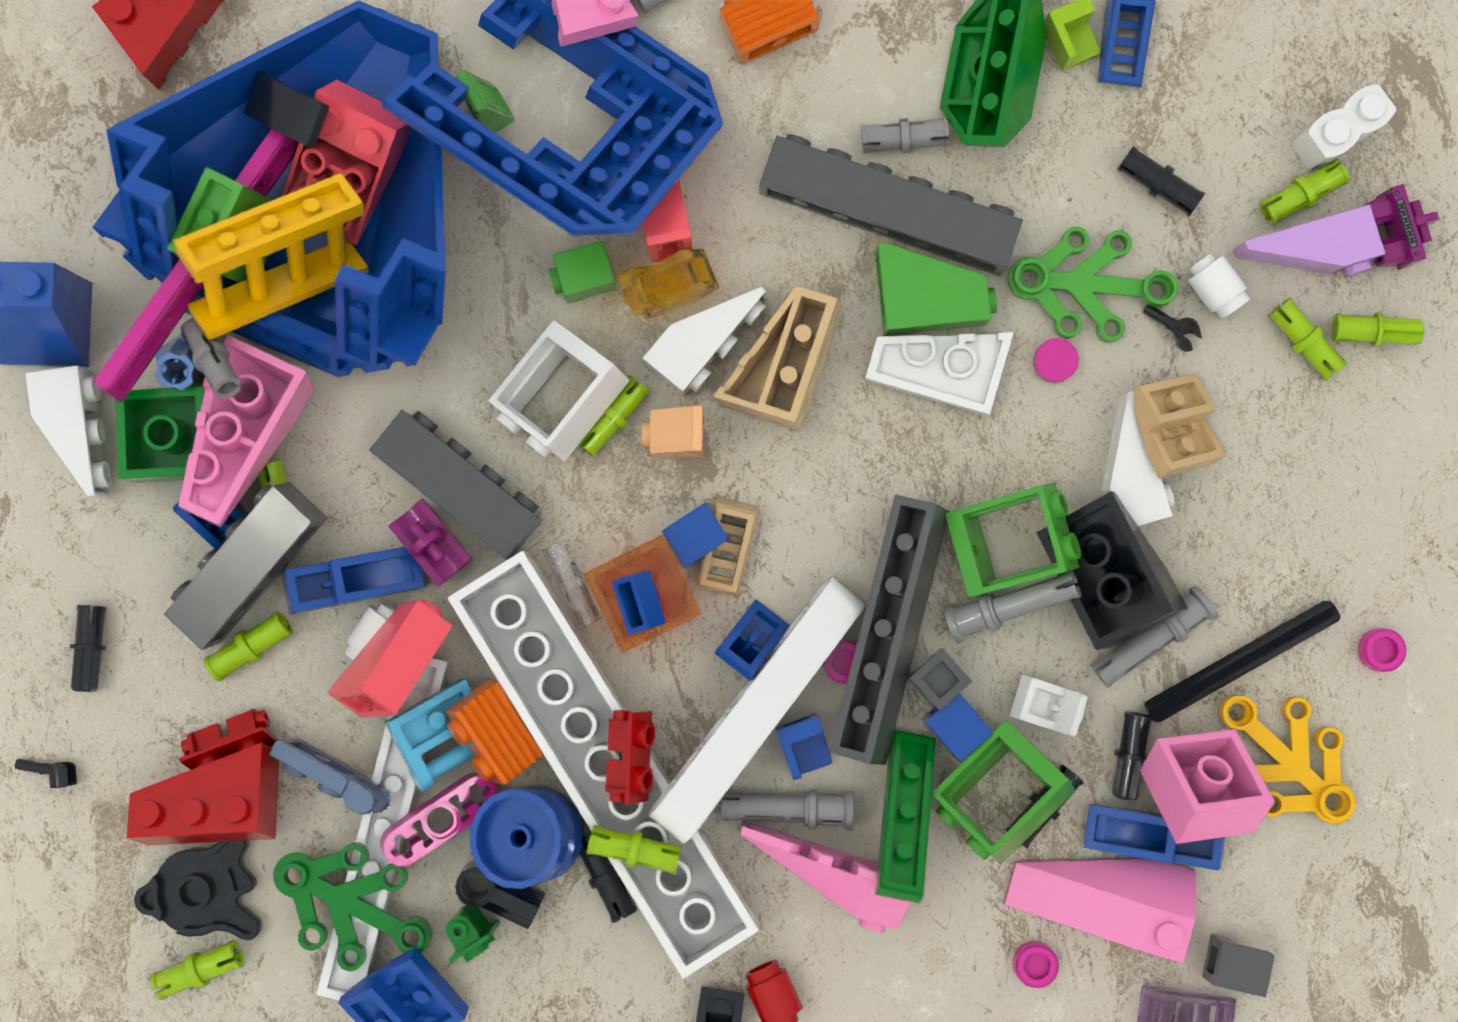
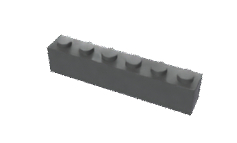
[759,134,1023,276]
[829,495,950,765]

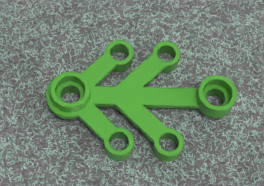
[1008,227,1178,343]

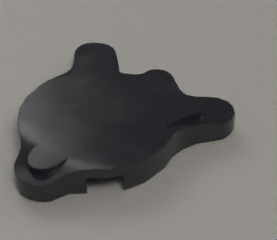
[134,841,262,940]

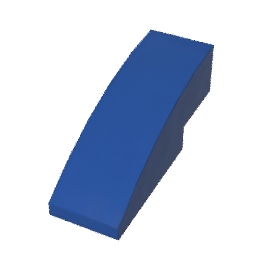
[281,547,425,615]
[1084,804,1225,871]

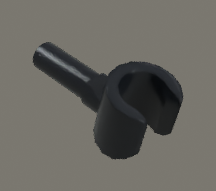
[1143,305,1202,352]
[15,759,77,788]

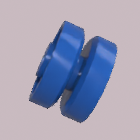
[470,786,583,889]

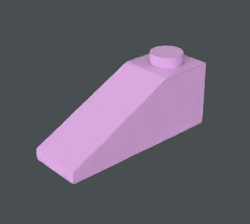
[1233,204,1385,277]

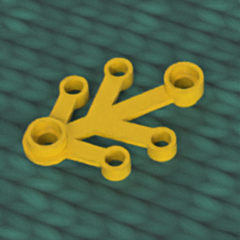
[1218,695,1356,824]

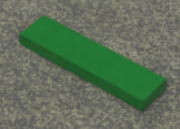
[875,730,936,904]

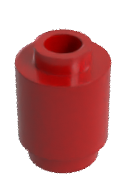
[745,960,803,1022]

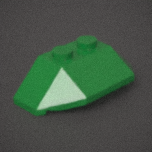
[940,0,1047,147]

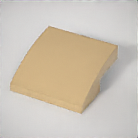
[1133,373,1226,479]

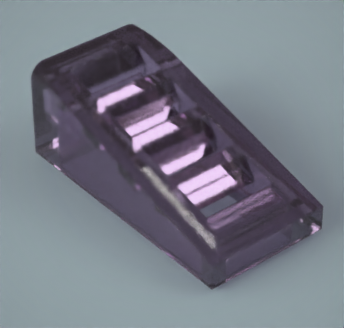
[1137,985,1236,1022]

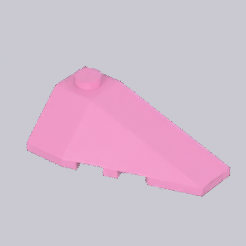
[740,821,910,933]
[1003,858,1196,963]

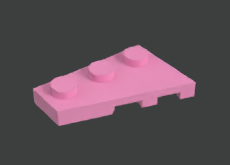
[551,0,639,47]

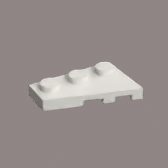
[864,332,1014,416]

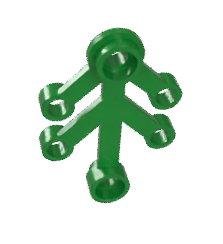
[273,842,433,971]

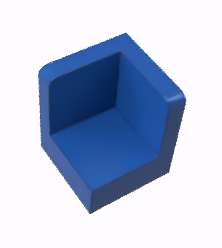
[662,502,728,569]
[921,693,992,762]
[775,713,832,780]

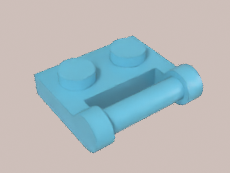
[384,679,474,792]

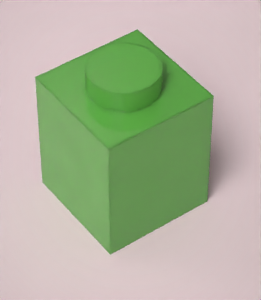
[548,240,617,304]

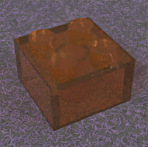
[583,534,703,654]

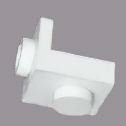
[1009,674,1088,737]

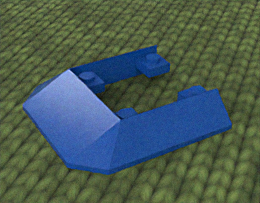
[382,0,723,236]

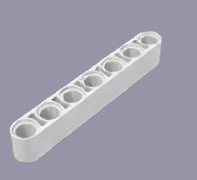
[648,576,865,844]

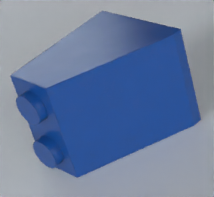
[0,261,92,367]

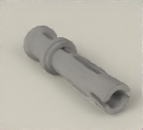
[945,570,1081,643]
[1091,586,1219,688]
[721,790,854,831]

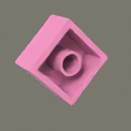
[1140,729,1275,844]

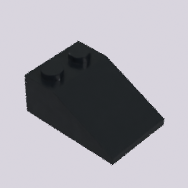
[1036,491,1188,650]

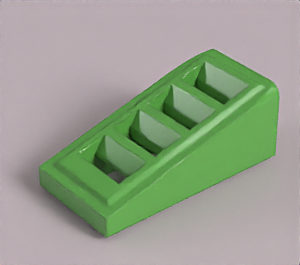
[456,70,514,132]

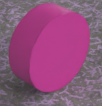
[1033,338,1079,383]
[1358,628,1406,672]
[823,640,857,684]
[1013,941,1059,988]

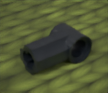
[455,860,546,929]

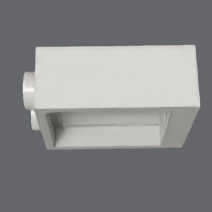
[488,320,630,462]

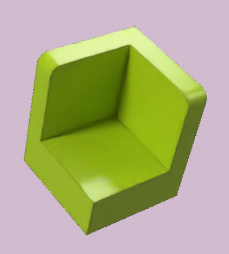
[1045,0,1101,71]

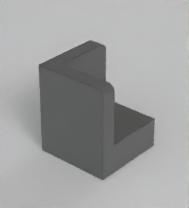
[907,648,972,711]
[1202,934,1274,998]

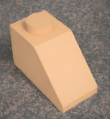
[642,406,704,458]

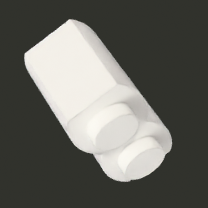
[1292,84,1396,171]

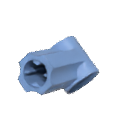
[154,334,199,391]

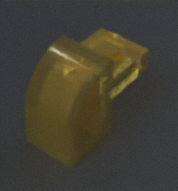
[617,249,720,319]

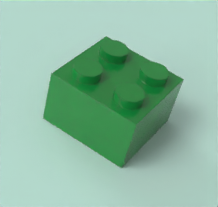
[115,386,205,483]

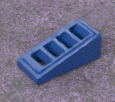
[1098,0,1156,87]

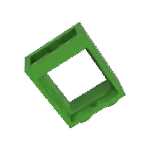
[945,483,1081,598]
[932,720,1076,865]

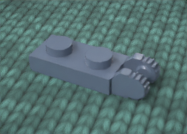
[269,739,391,815]

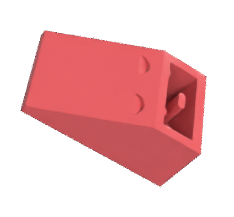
[281,79,412,245]

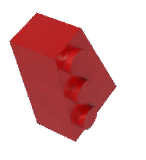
[92,0,223,90]
[126,743,279,845]

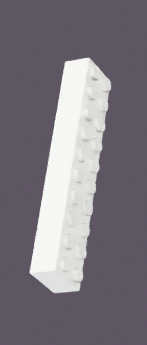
[447,551,759,979]

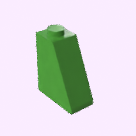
[874,243,997,336]

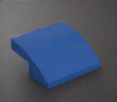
[338,947,469,1022]

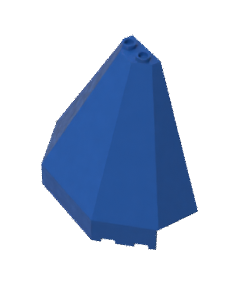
[92,0,446,377]

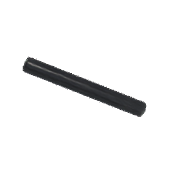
[1144,601,1340,723]

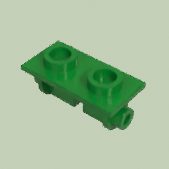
[446,905,501,963]

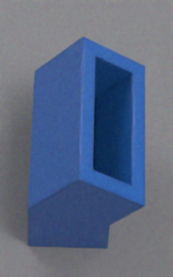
[612,569,667,635]

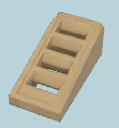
[696,497,758,595]

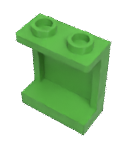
[167,167,272,282]

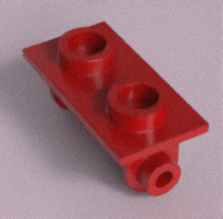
[179,709,278,770]
[605,710,656,805]

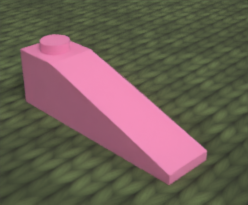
[179,335,314,527]

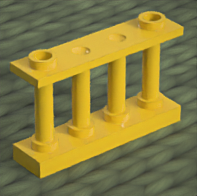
[173,173,369,340]

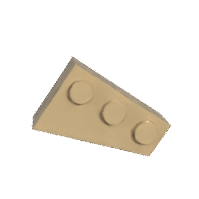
[713,285,843,431]

